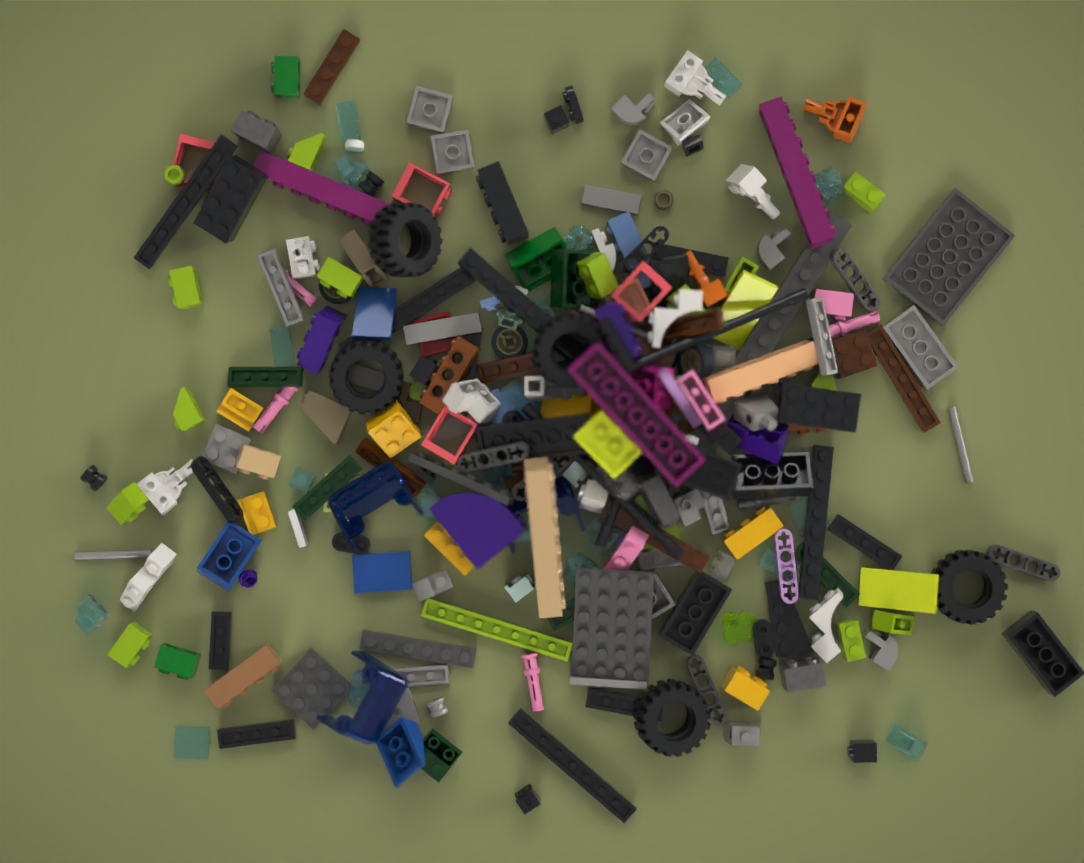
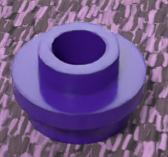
[238,569,257,588]

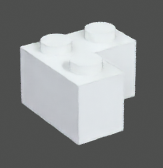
[442,379,502,424]

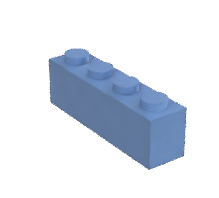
[605,211,650,290]

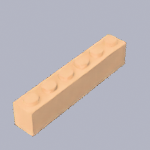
[702,340,819,404]

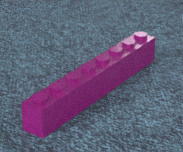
[758,97,836,249]
[253,150,390,226]

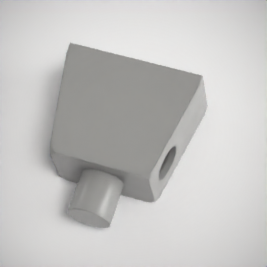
[733,394,778,431]
[723,721,761,746]

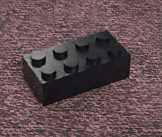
[193,155,269,243]
[475,161,529,246]
[777,383,861,433]
[654,446,742,501]
[731,452,813,499]
[658,571,732,656]
[1001,610,1084,697]

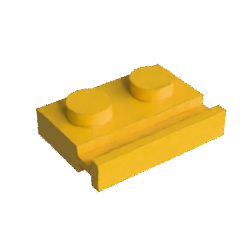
[216,388,264,432]
[237,491,277,535]

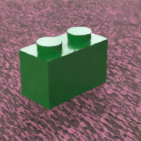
[271,56,300,98]
[154,643,201,680]

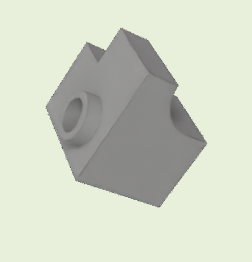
[671,489,706,527]

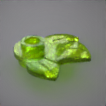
[722,611,757,646]

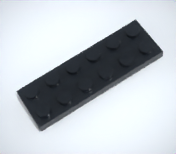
[475,413,590,463]

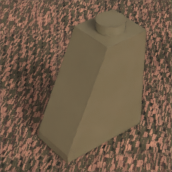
[338,230,388,288]
[301,390,352,444]

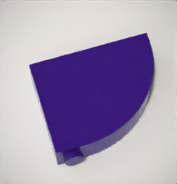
[429,493,528,569]

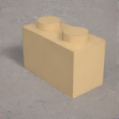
[235,443,281,480]

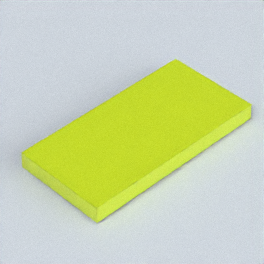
[713,270,778,350]
[858,567,939,614]

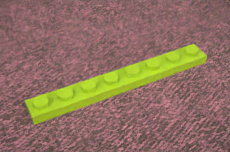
[421,598,573,662]

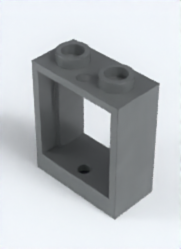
[636,475,681,529]

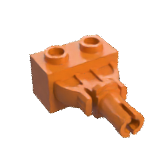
[803,96,867,144]
[683,250,728,309]

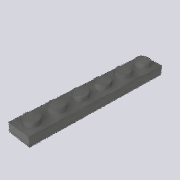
[407,451,516,506]
[360,630,476,668]

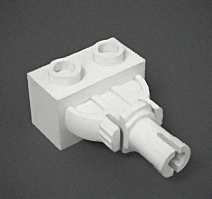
[664,50,726,106]
[726,164,780,220]
[286,236,320,280]
[137,459,193,515]
[577,468,608,514]

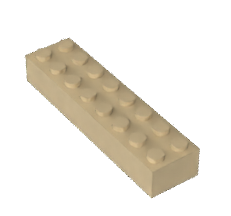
[524,457,566,618]

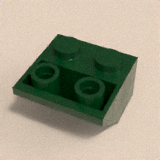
[421,728,463,783]

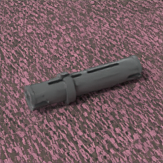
[737,497,796,511]

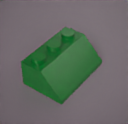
[504,227,567,292]

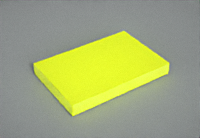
[573,409,643,479]

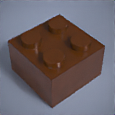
[832,329,878,379]

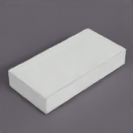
[288,509,309,548]

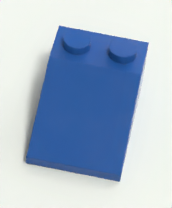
[197,522,261,592]
[375,717,425,788]

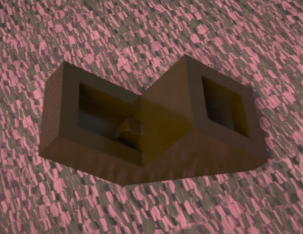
[399,381,423,423]

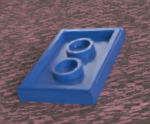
[352,287,397,341]
[352,551,412,593]

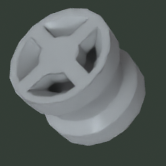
[425,696,448,718]

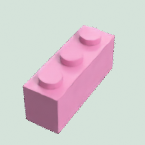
[675,370,726,430]
[603,525,649,570]

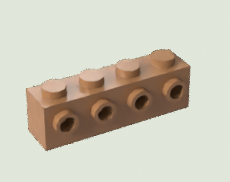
[204,643,282,709]

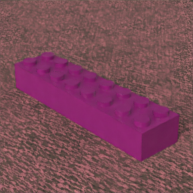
[567,342,705,487]

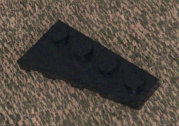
[764,579,814,658]

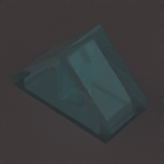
[885,724,928,760]

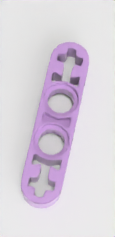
[658,368,702,428]
[774,528,799,604]

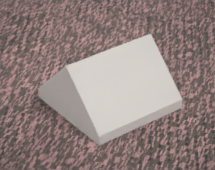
[660,99,710,146]

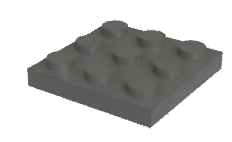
[272,648,353,730]

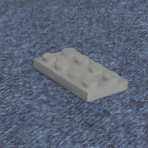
[883,305,959,390]

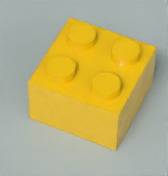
[365,400,422,458]
[721,666,770,711]

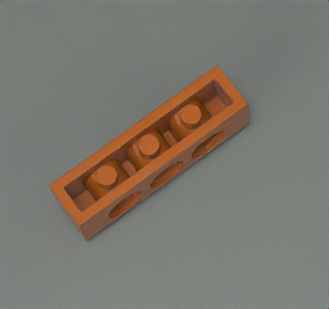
[419,336,481,415]

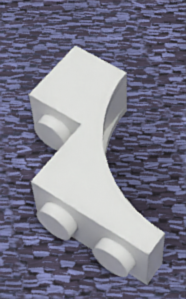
[647,290,703,348]
[120,543,177,612]
[809,588,843,663]

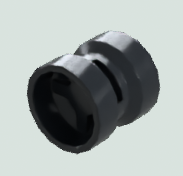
[358,171,385,197]
[80,465,108,492]
[755,657,777,680]

